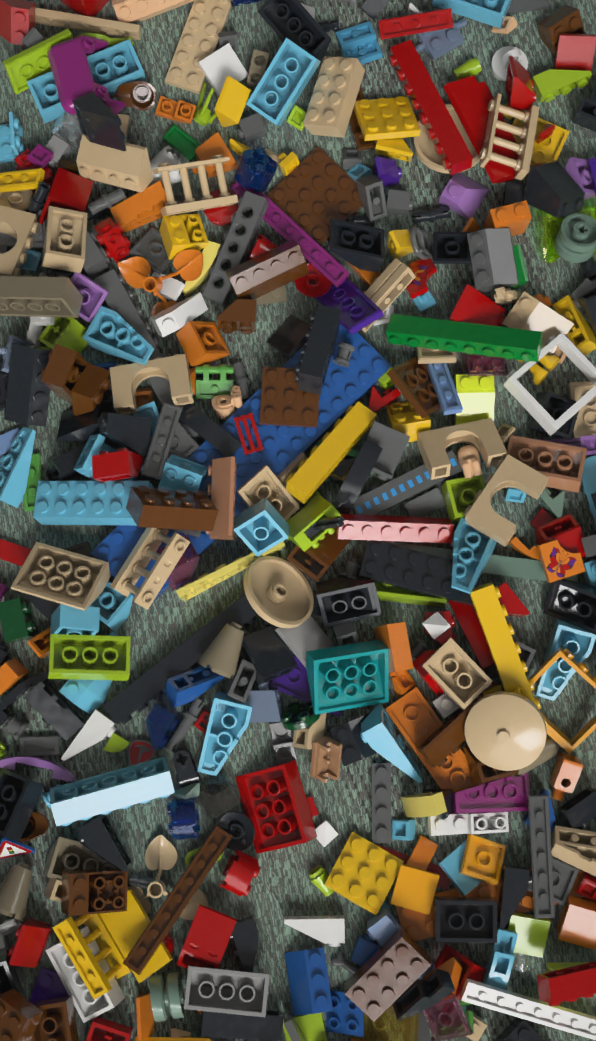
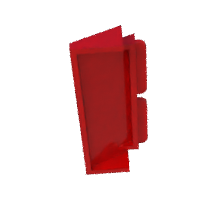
[443,75,518,183]

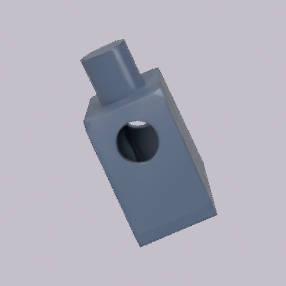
[246,682,283,722]

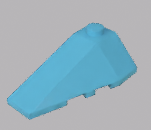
[451,517,497,594]
[92,582,134,632]

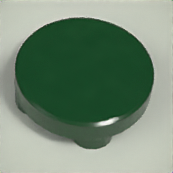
[281,701,320,730]

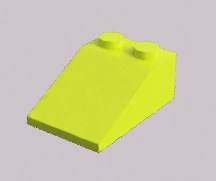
[453,374,495,425]

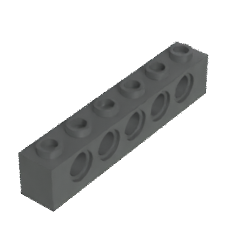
[202,191,269,307]

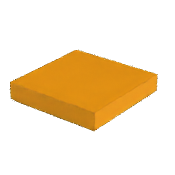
[459,834,506,885]
[390,864,439,915]

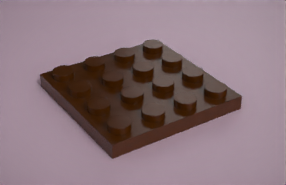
[267,146,363,246]

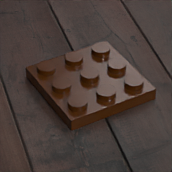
[387,356,441,419]
[260,367,319,428]

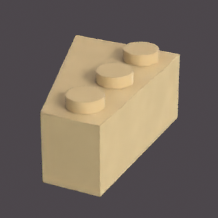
[551,826,596,876]

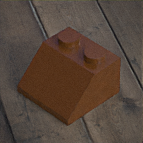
[71,363,111,416]

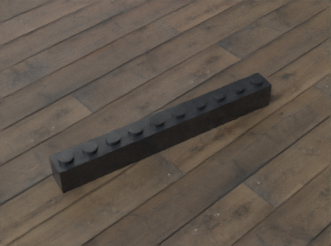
[103,594,258,725]

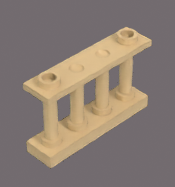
[479,93,540,180]
[153,155,238,217]
[110,527,190,610]

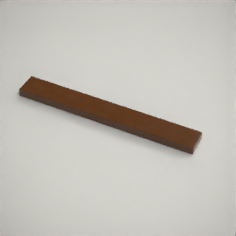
[123,825,233,975]

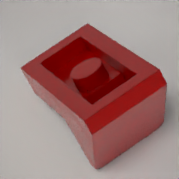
[367,386,401,413]

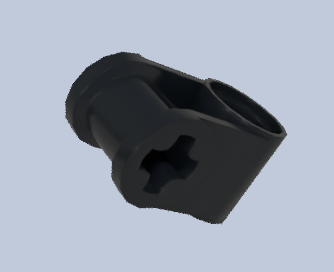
[173,748,201,788]

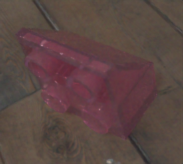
[464,353,507,376]

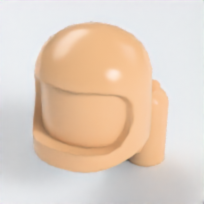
[212,386,243,421]
[457,445,482,479]

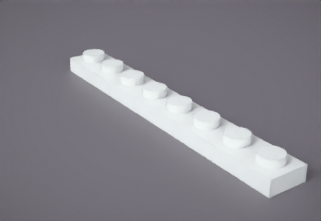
[459,978,596,1040]

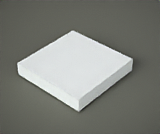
[198,43,248,96]

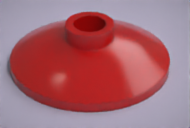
[294,263,331,298]

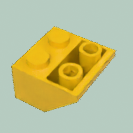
[159,213,209,260]
[386,401,431,442]

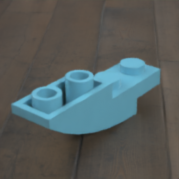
[482,927,518,990]

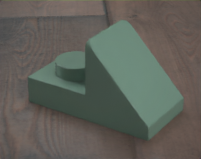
[538,488,565,519]

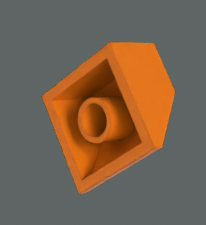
[176,321,230,366]

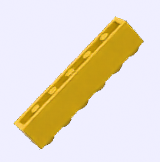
[286,401,377,504]

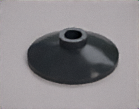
[218,811,255,851]

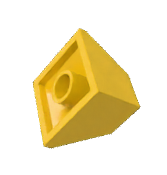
[375,138,413,162]

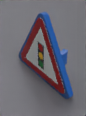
[0,837,35,860]

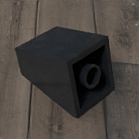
[523,160,585,218]

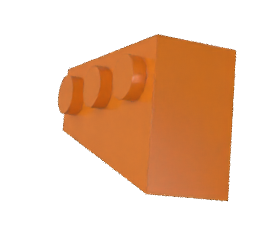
[110,181,167,234]

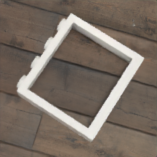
[503,333,596,436]

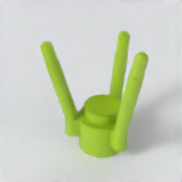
[193,82,217,127]

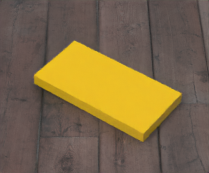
[99,889,173,983]

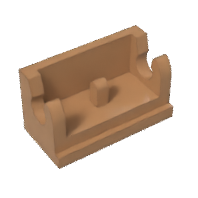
[310,736,342,783]

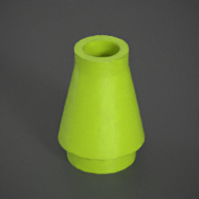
[453,57,482,80]
[308,865,334,897]

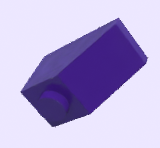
[373,157,402,187]

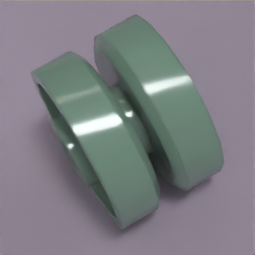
[554,213,596,263]
[149,971,185,1022]

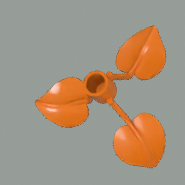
[118,249,203,316]

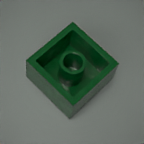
[0,598,37,643]

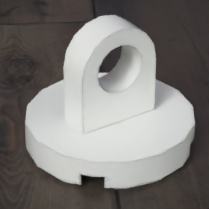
[491,46,528,83]

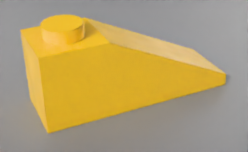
[553,295,596,356]

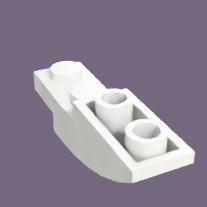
[428,812,509,836]

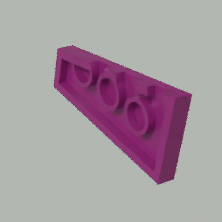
[452,772,530,813]

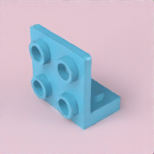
[0,111,25,163]
[74,434,117,481]
[158,454,208,492]

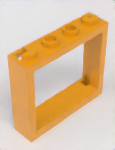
[527,647,596,754]

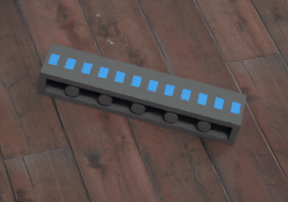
[352,450,463,515]

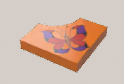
[537,540,585,583]

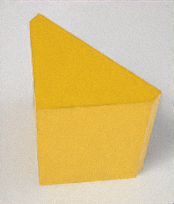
[214,76,251,127]

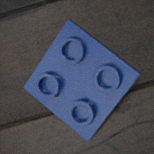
[326,990,364,1037]

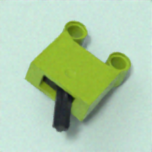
[286,490,345,552]

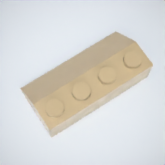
[76,135,154,193]

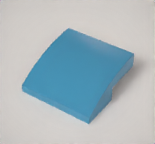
[335,21,383,65]

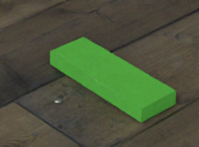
[24,453,43,512]

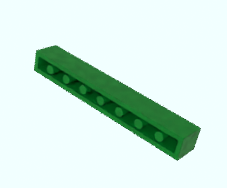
[386,314,543,362]

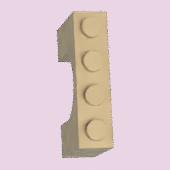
[0,205,39,276]
[110,354,194,415]
[417,418,507,480]
[464,454,548,547]

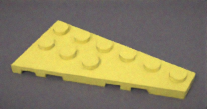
[176,541,286,602]

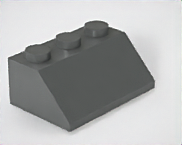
[467,228,519,293]

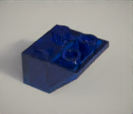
[145,703,180,751]

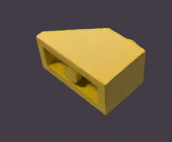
[386,229,414,259]

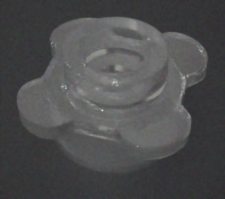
[512,954,532,972]

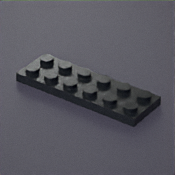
[359,540,481,606]

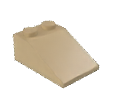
[42,206,88,273]
[503,291,574,355]
[237,465,300,521]
[422,638,492,709]

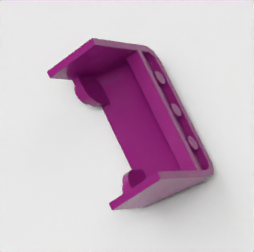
[47,35,126,115]

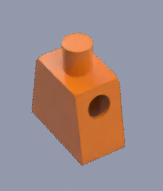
[191,132,236,178]
[550,751,583,801]

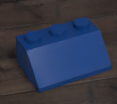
[285,947,333,1015]

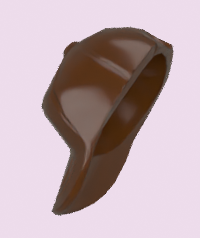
[117,81,156,110]
[20,812,49,841]

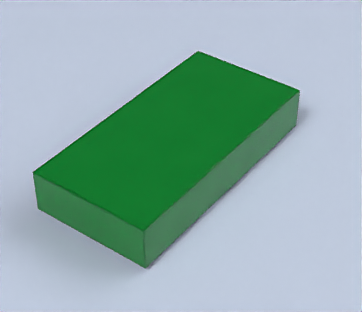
[162,124,201,161]

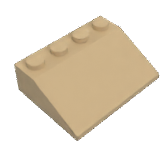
[11,542,110,611]

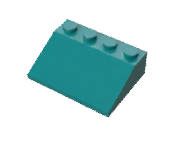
[306,640,389,715]

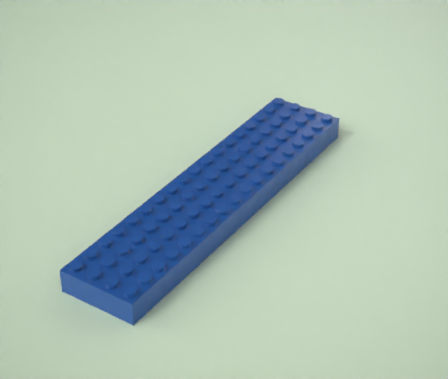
[91,324,391,605]

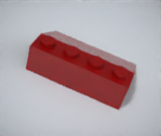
[235,760,317,854]

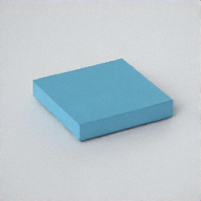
[438,839,481,896]

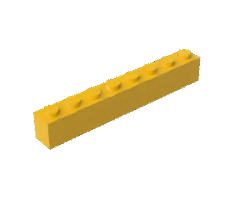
[470,582,548,727]

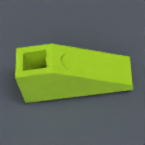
[532,69,592,103]

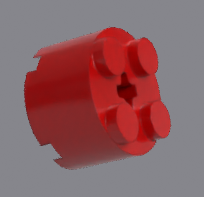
[219,849,261,897]

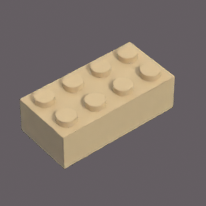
[303,56,365,138]

